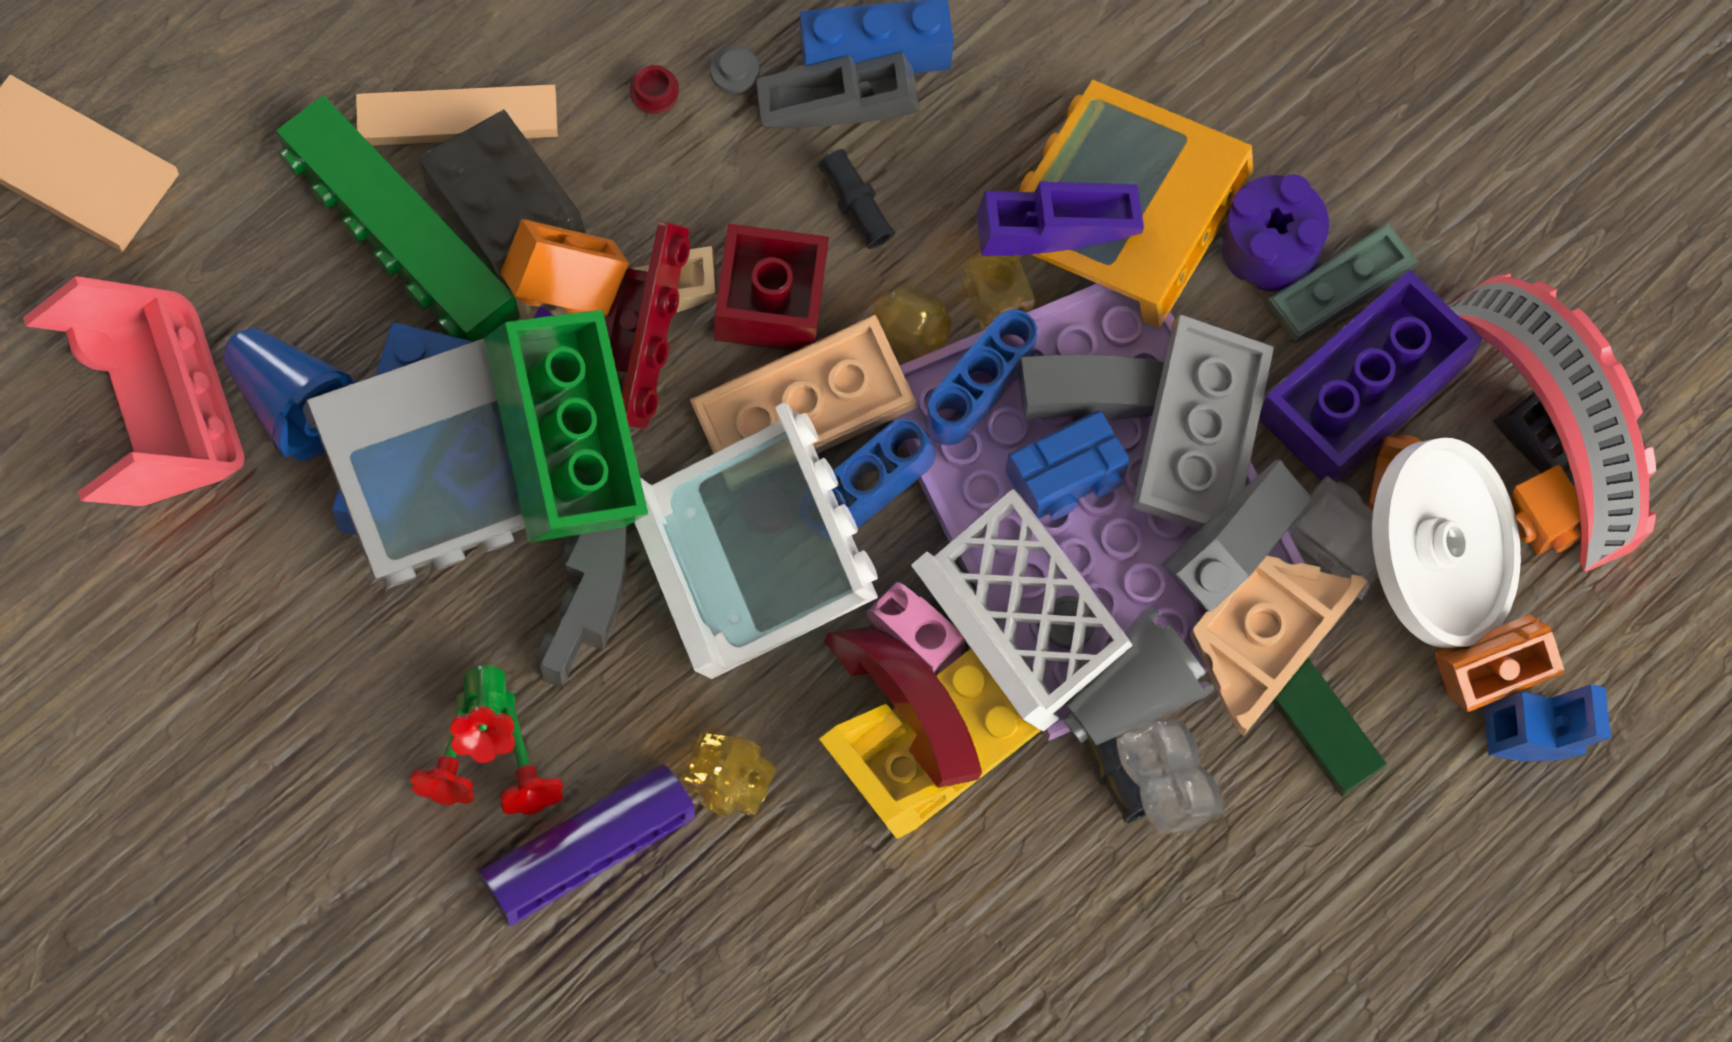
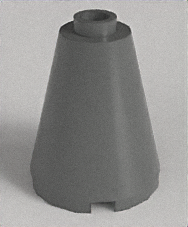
[1062,606,1214,746]

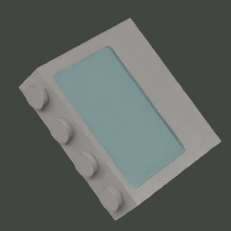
[303,338,525,588]

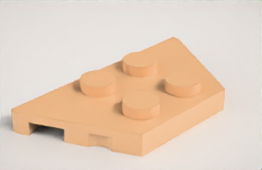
[1190,555,1368,736]

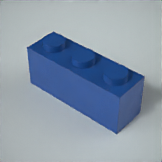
[799,0,954,73]

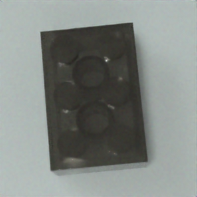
[417,109,586,290]

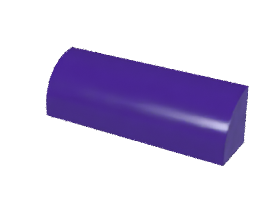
[478,764,695,926]

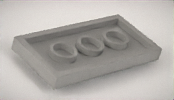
[1132,315,1274,530]

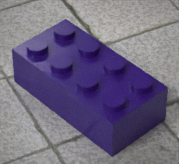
[1259,270,1483,489]

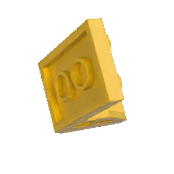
[819,648,1041,839]

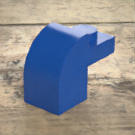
[1484,684,1611,761]

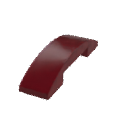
[824,627,982,788]

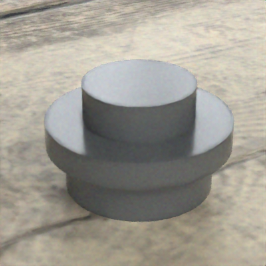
[710,46,759,94]

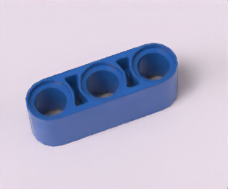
[926,309,1038,446]
[800,419,936,542]

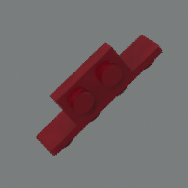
[605,221,690,429]

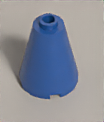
[223,328,357,461]

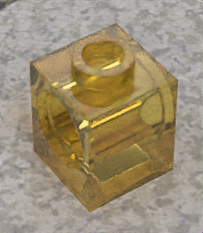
[964,251,1035,331]

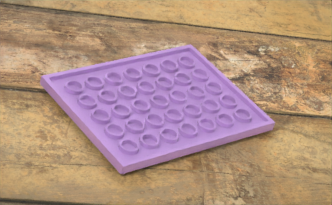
[889,283,1305,741]

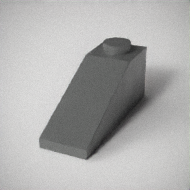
[1161,459,1313,612]

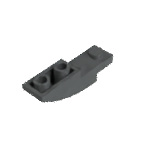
[537,527,627,689]

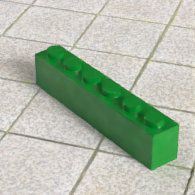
[276,95,520,342]

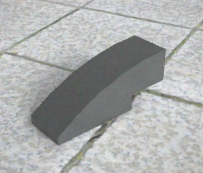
[756,52,919,127]
[1018,355,1164,422]

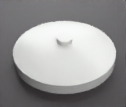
[1372,438,1521,648]

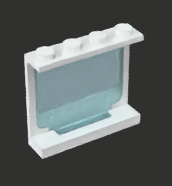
[634,402,878,679]

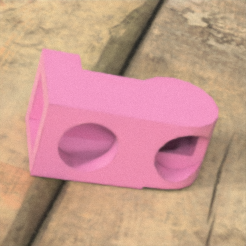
[866,582,966,675]

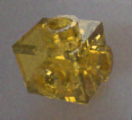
[680,733,777,817]

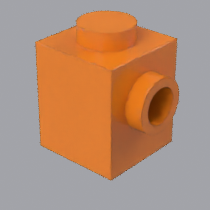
[1510,464,1581,555]

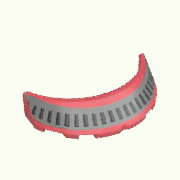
[1448,273,1656,572]

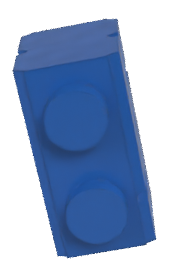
[1005,410,1130,520]

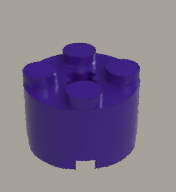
[1221,174,1329,292]

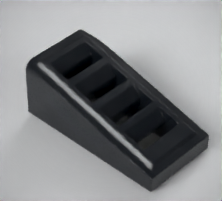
[1493,390,1575,485]

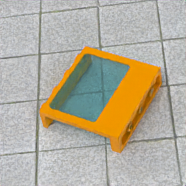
[1000,79,1253,329]

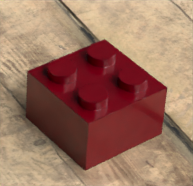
[714,223,829,351]

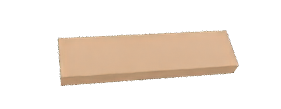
[356,84,558,146]

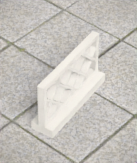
[911,489,1133,732]

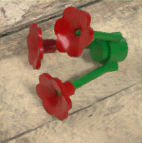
[410,665,564,815]

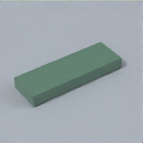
[1266,223,1418,344]

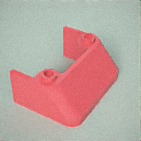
[23,276,244,506]

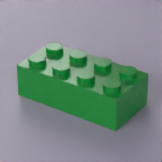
[484,310,648,543]

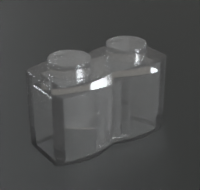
[1117,719,1223,834]

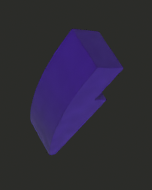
[976,182,1144,256]

